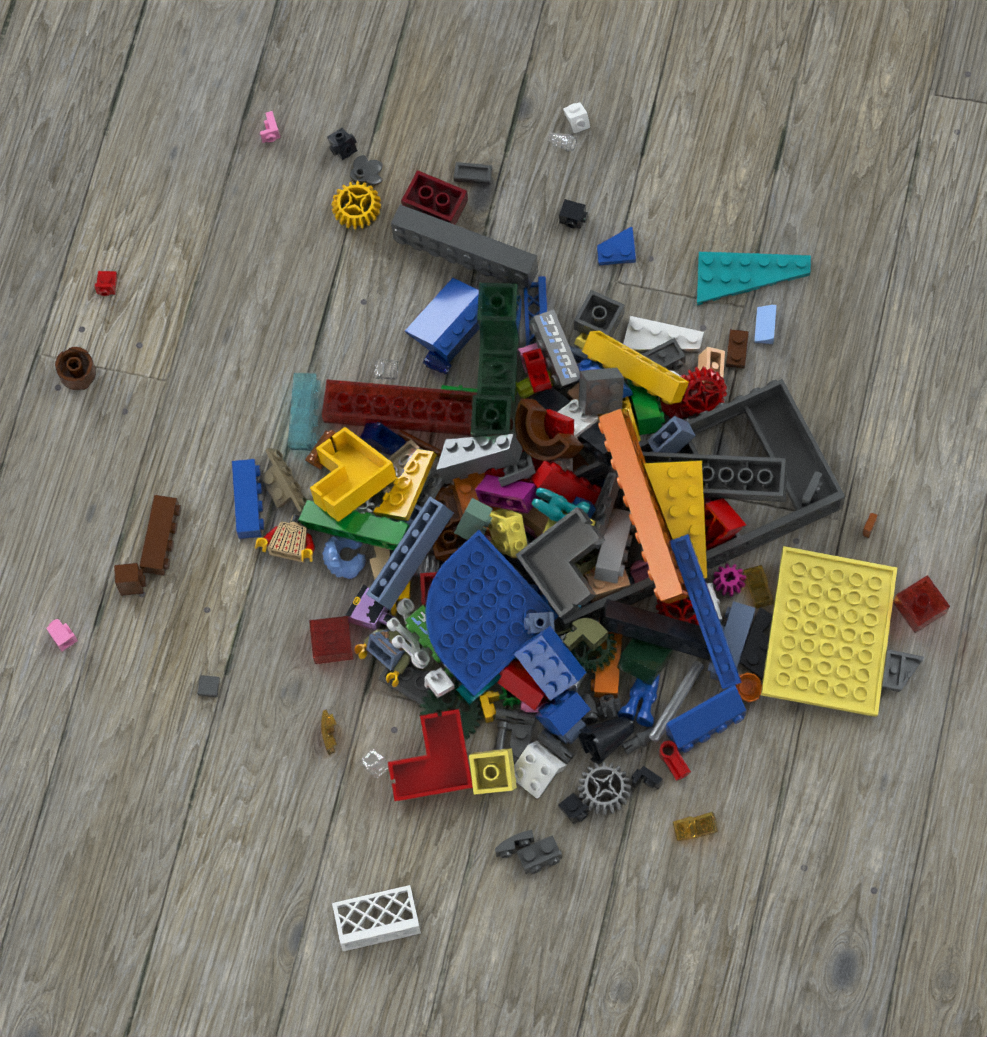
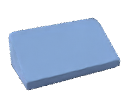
[754,305,776,344]

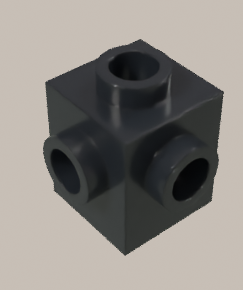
[327,128,358,160]

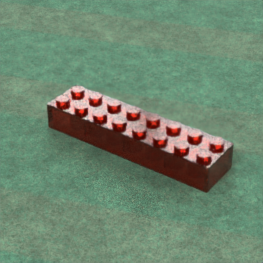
[322,379,478,436]

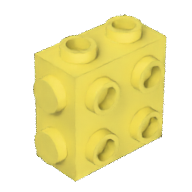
[488,508,527,558]

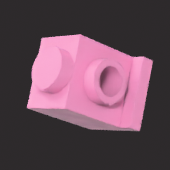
[46,619,78,652]

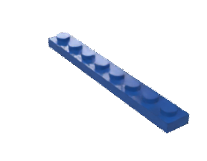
[670,534,742,689]

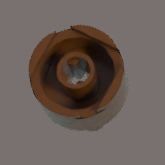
[55,347,96,390]

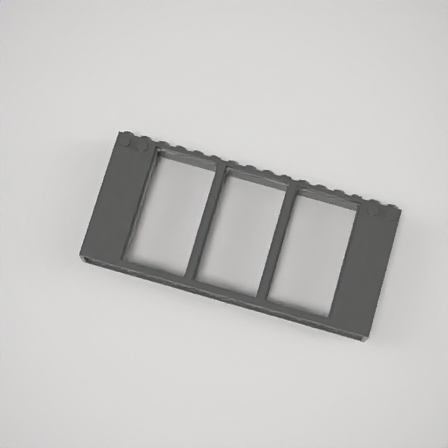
[511,379,845,631]

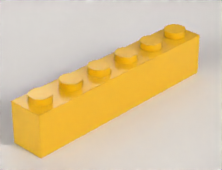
[582,331,689,405]

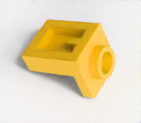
[480,691,500,723]

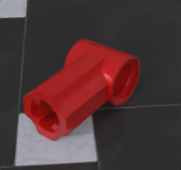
[659,741,691,781]

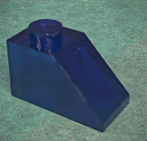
[360,422,406,455]

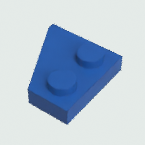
[597,227,636,265]

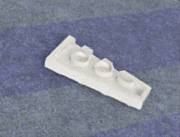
[623,316,704,352]

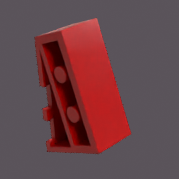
[704,498,746,551]

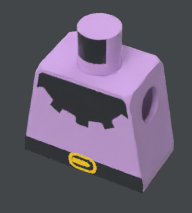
[345,584,395,630]

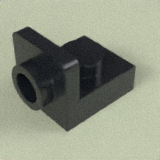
[631,766,663,790]
[558,792,589,824]

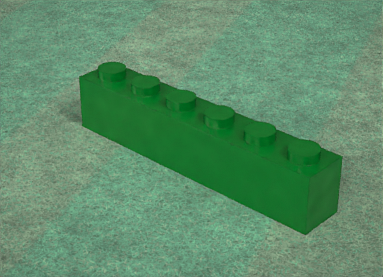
[298,500,409,551]

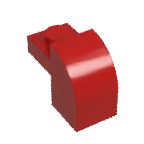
[522,348,552,393]

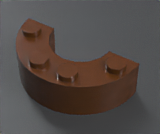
[515,399,584,461]

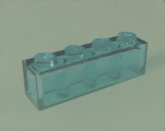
[288,373,321,451]

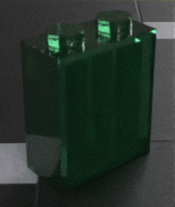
[617,638,673,685]

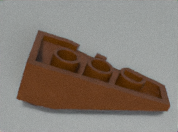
[432,485,467,561]

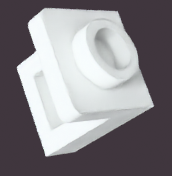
[563,102,590,133]

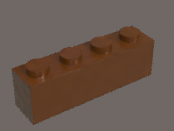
[139,495,181,576]

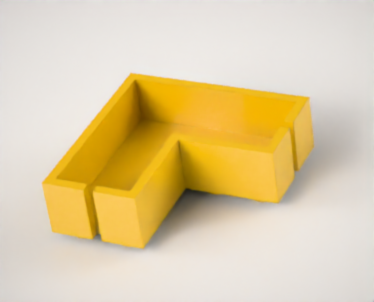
[310,427,397,522]

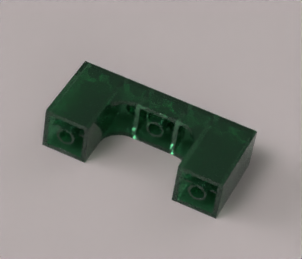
[471,282,522,437]

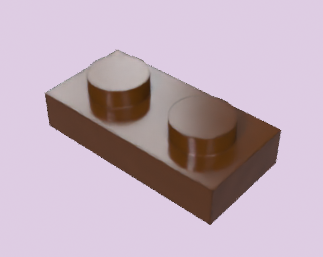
[726,329,749,369]

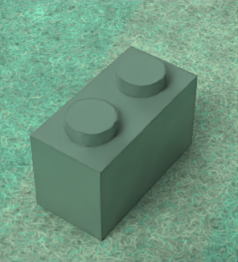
[454,498,493,540]

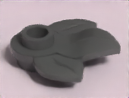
[350,155,383,185]

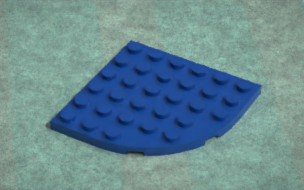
[425,530,558,697]

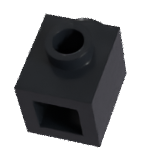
[559,199,588,229]

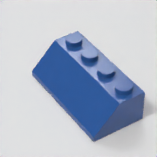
[666,685,746,753]

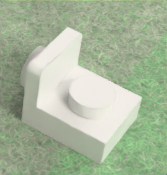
[424,668,454,698]

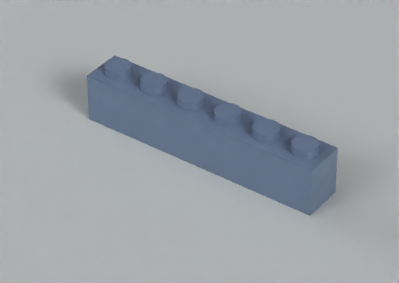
[366,497,454,610]

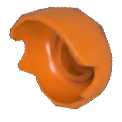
[735,672,762,703]

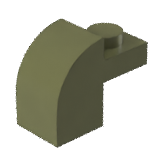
[563,618,608,652]

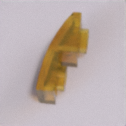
[743,565,774,609]
[321,710,337,755]
[673,812,719,841]

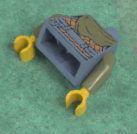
[354,629,412,687]

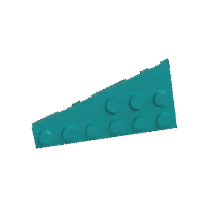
[697,251,811,305]

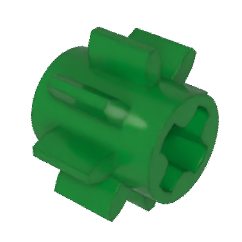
[499,687,521,709]

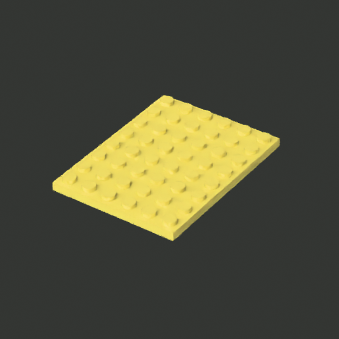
[761,546,897,717]

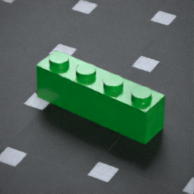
[627,378,665,435]

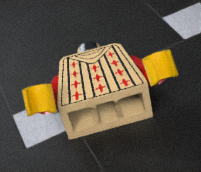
[255,515,315,563]

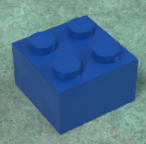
[535,690,591,736]

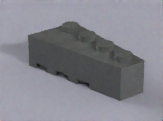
[436,434,523,484]

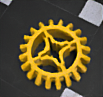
[331,180,381,230]

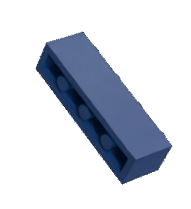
[232,459,264,539]

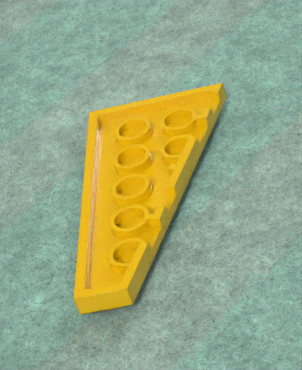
[643,461,707,578]

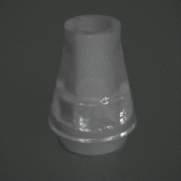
[548,132,577,152]

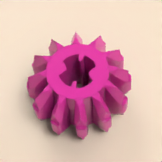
[713,563,746,597]

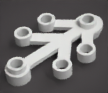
[387,598,431,669]

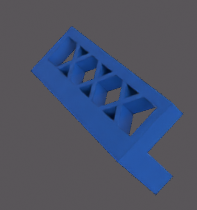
[524,276,547,346]

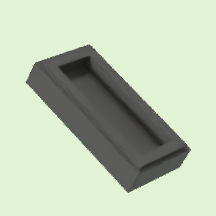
[453,162,492,185]

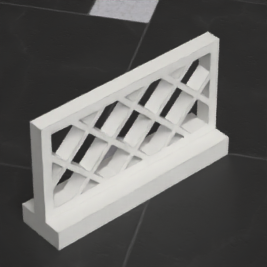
[332,885,421,952]

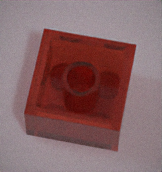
[893,575,950,633]
[309,616,354,664]

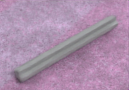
[649,661,704,742]

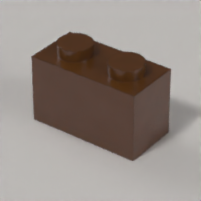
[114,563,147,596]

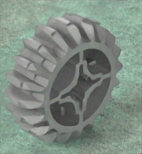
[578,761,631,815]

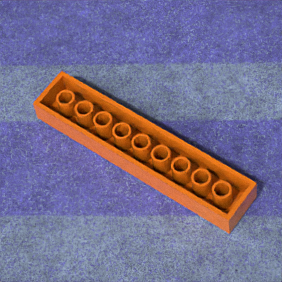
[598,409,689,604]

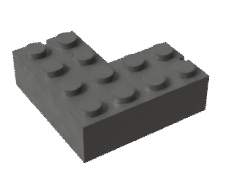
[516,507,605,619]

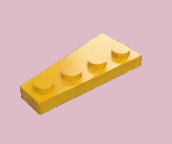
[373,449,436,521]

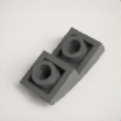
[495,830,534,858]

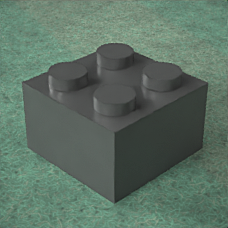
[574,290,625,337]
[578,368,624,415]

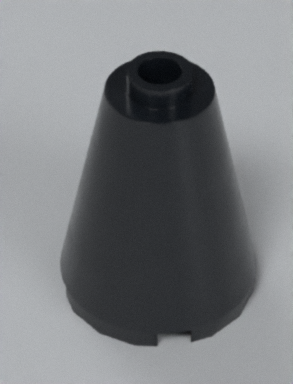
[578,716,635,764]

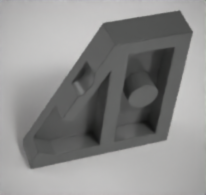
[498,451,536,487]
[802,471,823,507]
[882,649,924,692]

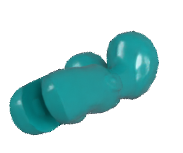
[532,488,590,522]

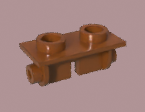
[305,430,336,470]

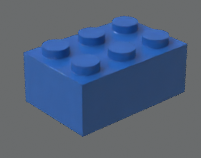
[514,626,586,700]

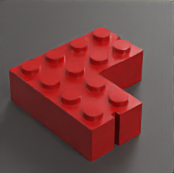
[388,709,473,802]

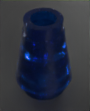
[423,351,452,375]

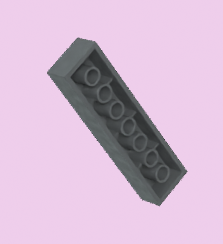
[391,205,538,290]
[642,452,788,502]

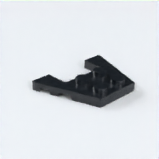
[739,607,772,681]

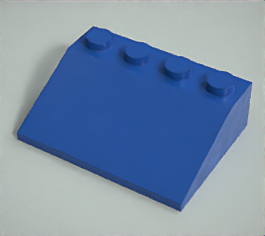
[405,278,496,364]

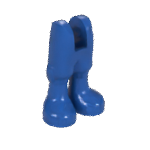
[617,668,660,727]

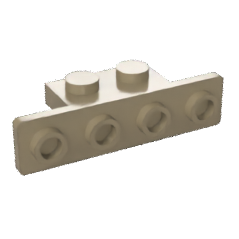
[260,448,307,513]

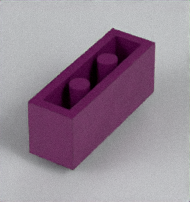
[475,475,540,514]

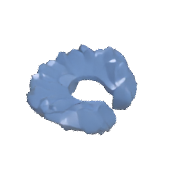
[322,536,366,579]

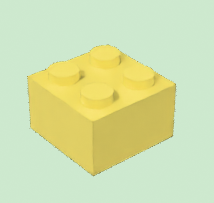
[469,748,517,795]

